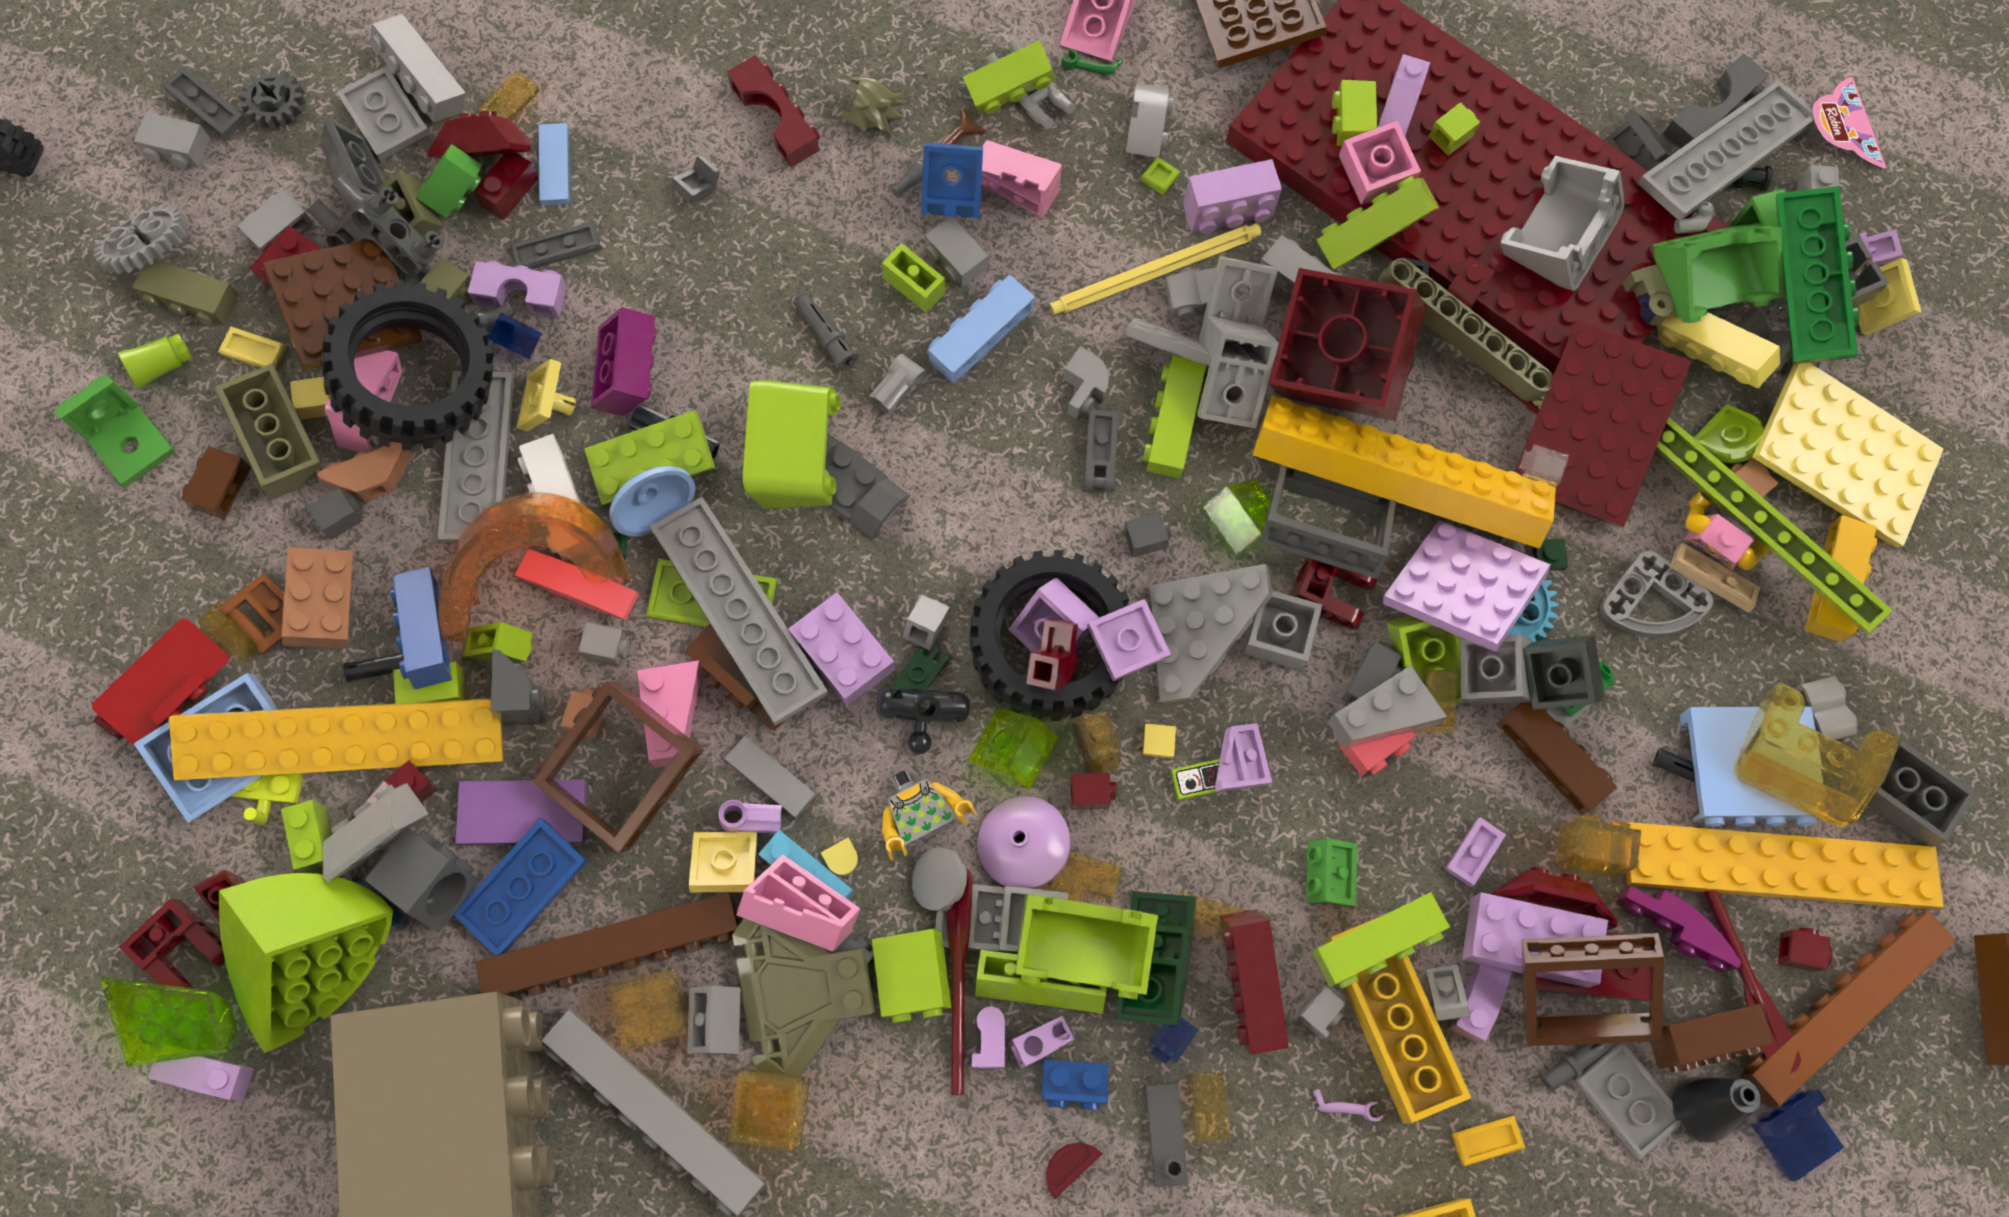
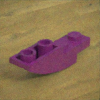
[1616,886,1741,973]

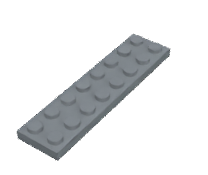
[1637,80,1815,221]
[650,497,828,726]

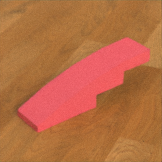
[515,549,639,621]

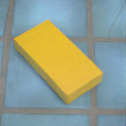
[1451,1116,1525,1166]

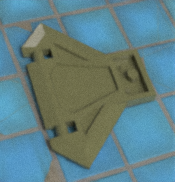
[732,918,875,1092]

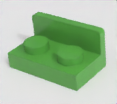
[1305,838,1357,907]

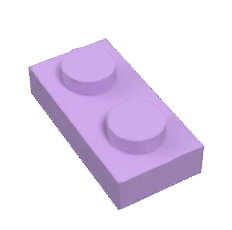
[1445,817,1506,887]

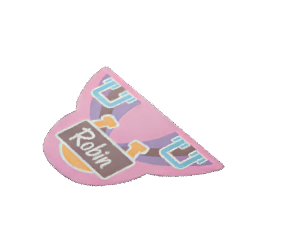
[1813,77,1886,168]

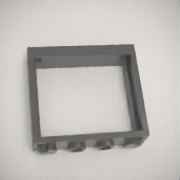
[1260,464,1396,579]

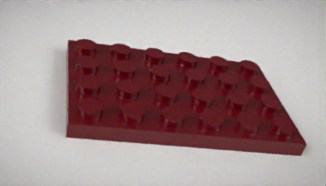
[1514,321,1691,528]

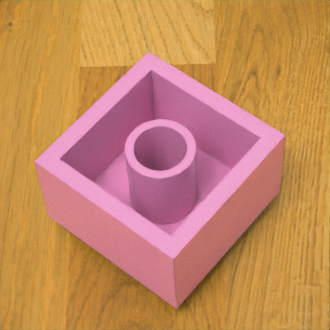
[1339,121,1421,205]

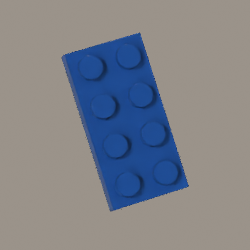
[453,818,588,956]

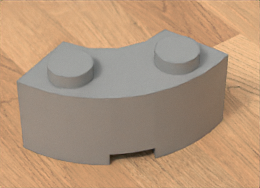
[1126,83,1174,158]

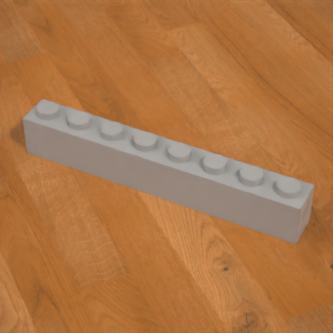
[541,1010,767,1216]

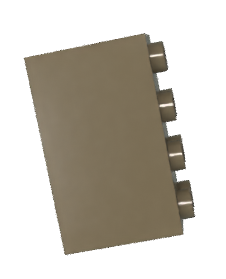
[330,991,556,1217]

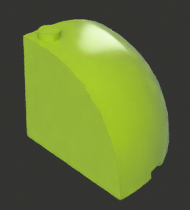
[219,873,393,1053]

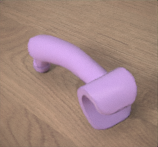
[1313,1089,1383,1122]

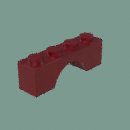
[727,55,820,168]

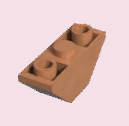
[316,442,413,502]

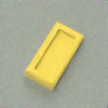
[218,326,287,370]

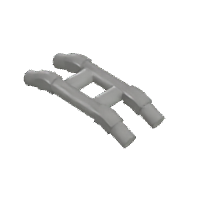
[985,38,1076,129]

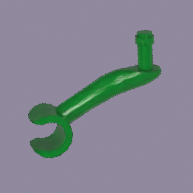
[1061,49,1123,75]

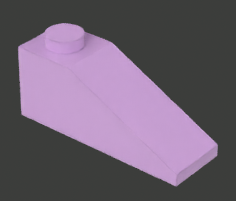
[1377,54,1430,135]
[1447,964,1512,1043]
[148,1046,254,1101]

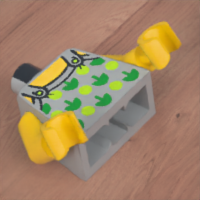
[881,770,977,860]

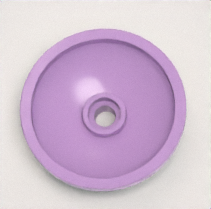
[977,796,1071,889]

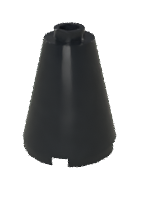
[1672,1076,1761,1143]

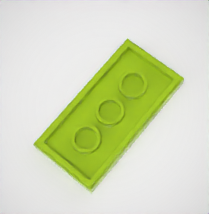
[645,559,777,628]

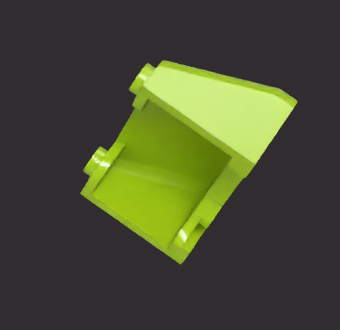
[743,380,841,509]
[1015,893,1158,999]

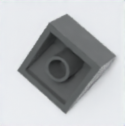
[491,650,548,725]

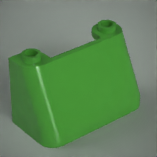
[1653,226,1784,323]

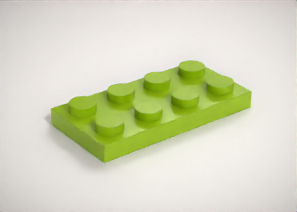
[584,410,715,506]

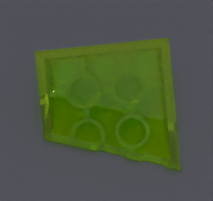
[100,977,238,1067]

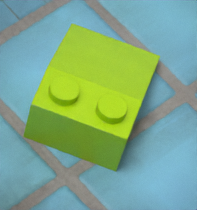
[1387,616,1465,708]

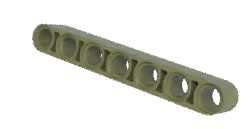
[1378,258,1553,401]

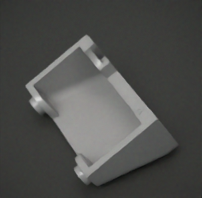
[1500,156,1624,291]

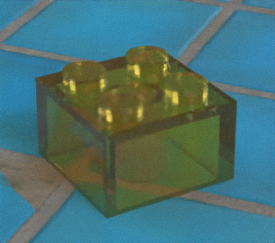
[1555,815,1641,877]
[608,969,688,1053]
[729,1069,810,1151]

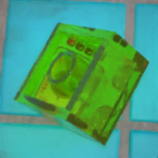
[1203,479,1281,555]
[967,708,1059,790]

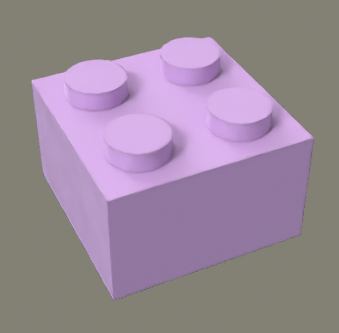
[1008,577,1099,652]

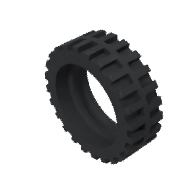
[322,281,494,450]
[970,549,1129,721]

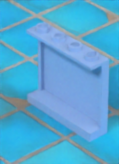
[1680,706,1828,827]

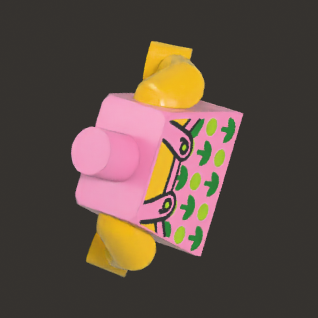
[1684,491,1770,571]

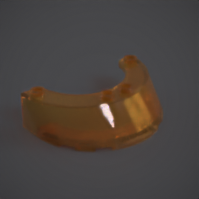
[438,493,631,642]

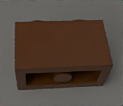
[181,446,251,520]

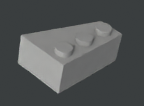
[1327,665,1447,748]

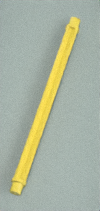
[1049,223,1261,316]

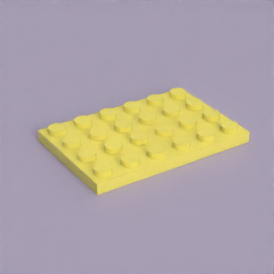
[1752,362,1943,548]

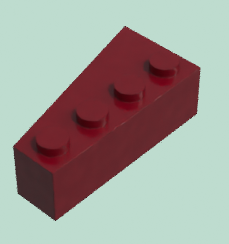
[1219,909,1289,1055]

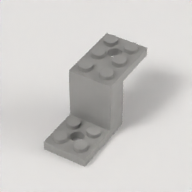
[1197,256,1279,429]

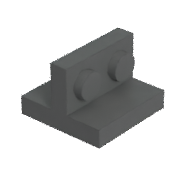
[1605,109,1673,171]

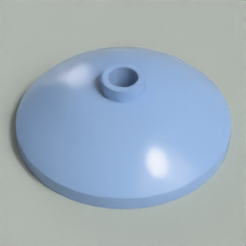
[609,466,695,536]

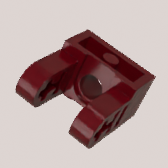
[1290,557,1380,630]
[119,899,225,1002]

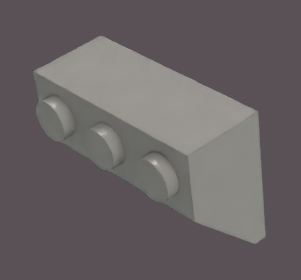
[323,783,429,883]

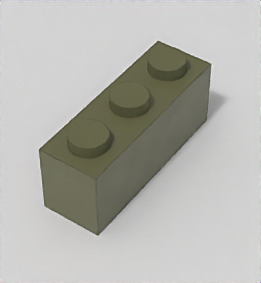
[133,259,239,325]

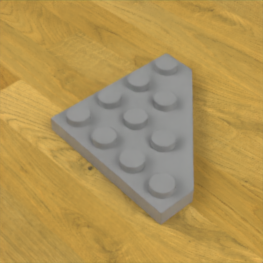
[1149,564,1272,704]

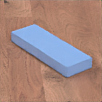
[539,123,570,205]

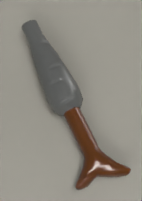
[892,108,985,198]

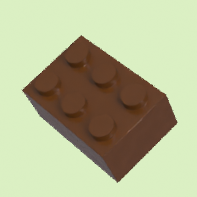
[1650,1004,1774,1073]

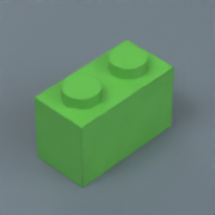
[416,144,482,218]

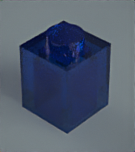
[489,313,542,360]
[1147,1017,1198,1064]

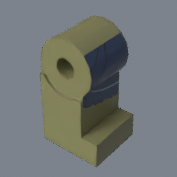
[1622,264,1674,326]

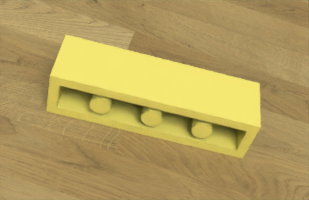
[1657,310,1780,388]

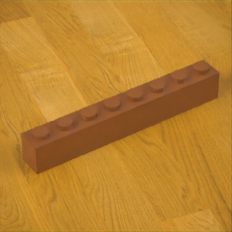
[1740,911,1956,1107]

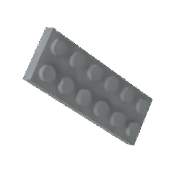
[438,371,515,543]

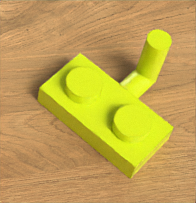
[232,773,304,825]

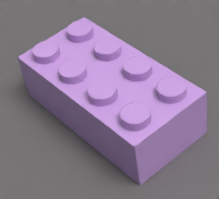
[1462,892,1608,988]

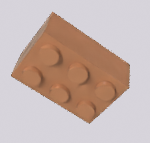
[281,547,353,649]

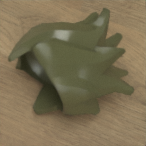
[841,77,904,136]

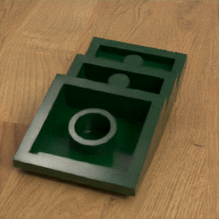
[1115,891,1197,1026]

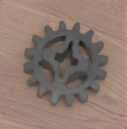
[239,68,306,129]

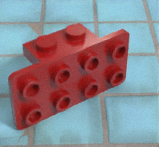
[92,618,229,746]

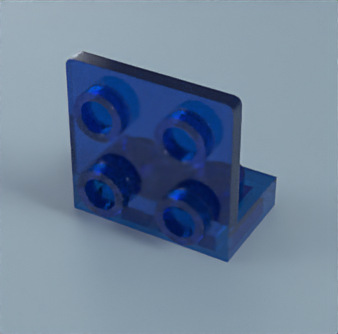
[1751,1089,1843,1182]

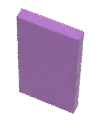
[455,780,587,845]

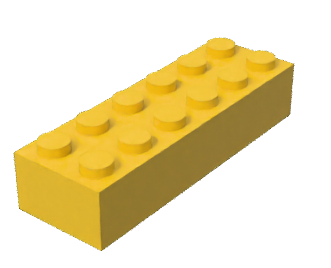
[1324,918,1471,1124]

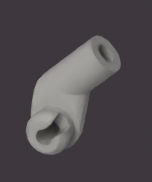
[1674,201,1714,234]

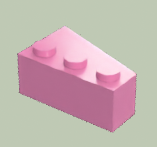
[981,140,1062,218]
[325,350,402,452]
[637,660,704,768]
[736,855,860,951]

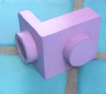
[1860,229,1903,267]

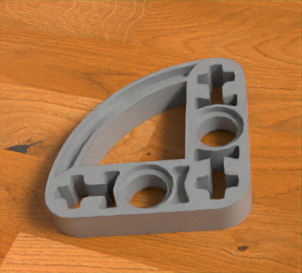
[1600,551,1713,637]

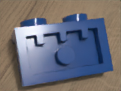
[1041,1060,1108,1110]

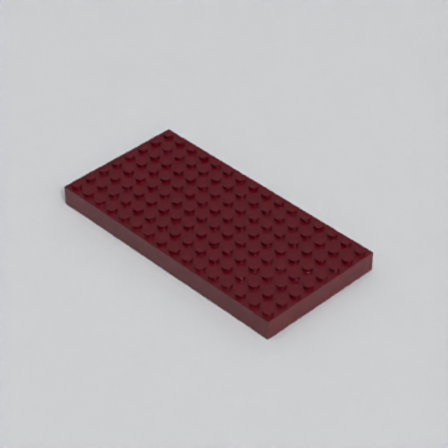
[1225,0,1730,375]

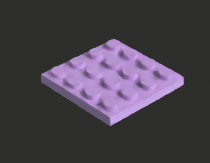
[1383,520,1551,652]

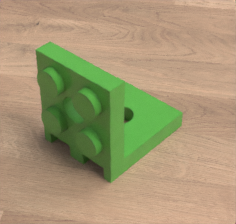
[54,374,175,488]

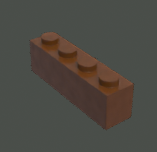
[1496,702,1617,816]
[1974,933,2009,1066]

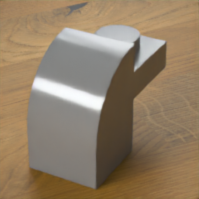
[1063,346,1109,420]

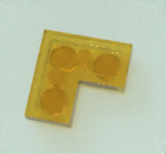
[1050,852,1122,902]

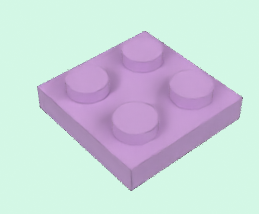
[1087,599,1171,681]

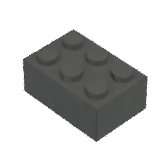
[1849,737,1977,847]

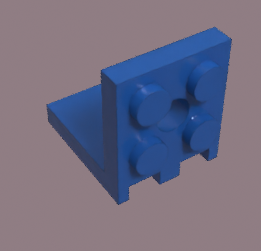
[921,142,984,219]

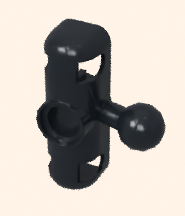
[876,688,970,755]

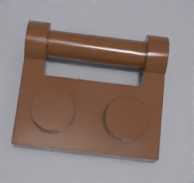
[219,573,284,655]

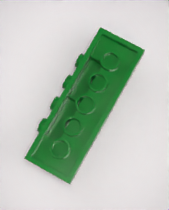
[1776,186,1859,364]

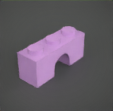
[467,261,567,318]

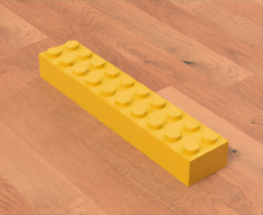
[1252,395,1556,549]

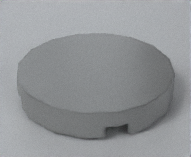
[912,847,967,912]

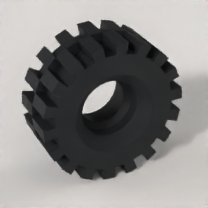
[0,119,44,177]

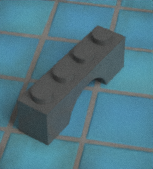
[1663,53,1769,148]

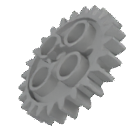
[93,204,189,275]

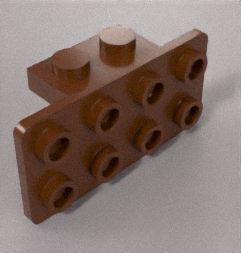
[686,624,784,730]

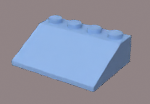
[134,673,278,823]

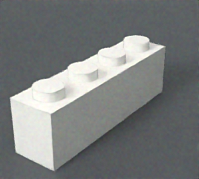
[518,434,596,561]

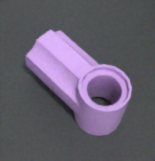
[719,800,782,834]

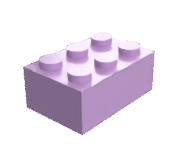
[1183,159,1282,234]
[788,592,895,707]

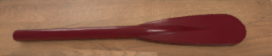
[946,868,972,1095]
[1704,890,1801,1073]

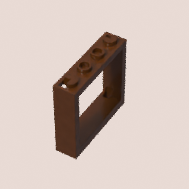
[532,681,704,853]
[1521,933,1664,1046]

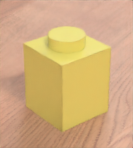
[290,377,331,420]

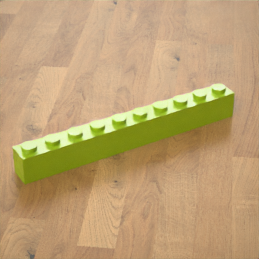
[1655,417,1893,636]

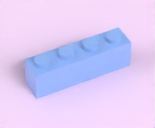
[928,275,1035,384]

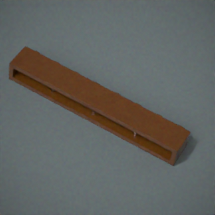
[475,892,739,997]

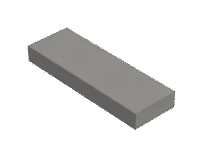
[725,736,816,819]

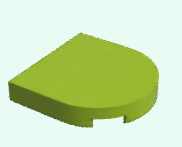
[1694,404,1764,463]

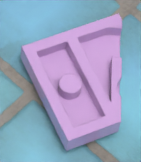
[1215,723,1272,792]

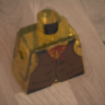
[1072,710,1121,773]

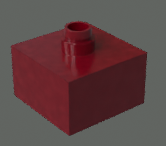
[1268,268,1426,421]

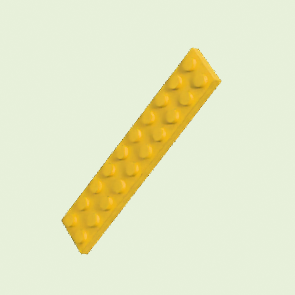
[169,698,504,780]
[1624,822,1944,910]

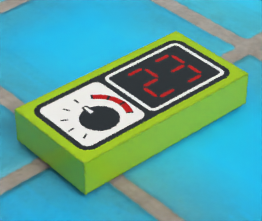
[1170,759,1220,801]

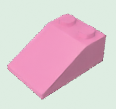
[1060,0,1136,62]

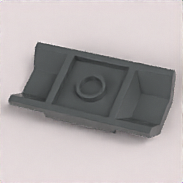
[825,433,910,540]

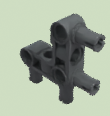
[306,174,444,276]

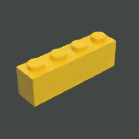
[1805,515,1877,642]

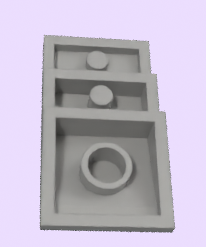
[934,884,1068,954]

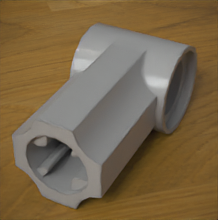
[869,354,926,414]

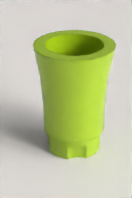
[118,334,193,390]

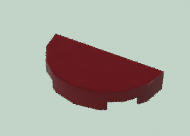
[1046,1143,1103,1199]

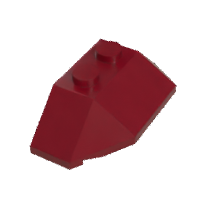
[428,111,531,159]
[1491,867,1618,931]

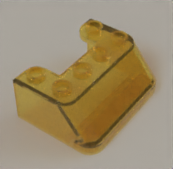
[1734,682,1902,827]

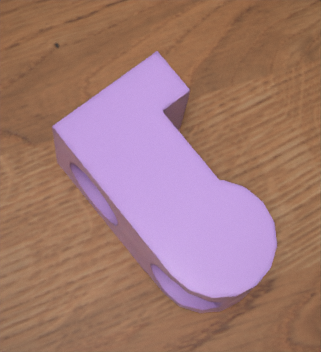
[972,1006,1005,1069]
[1008,1016,1075,1070]

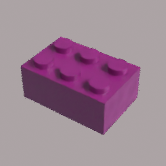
[590,307,657,416]

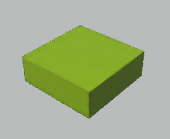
[1141,157,1180,196]

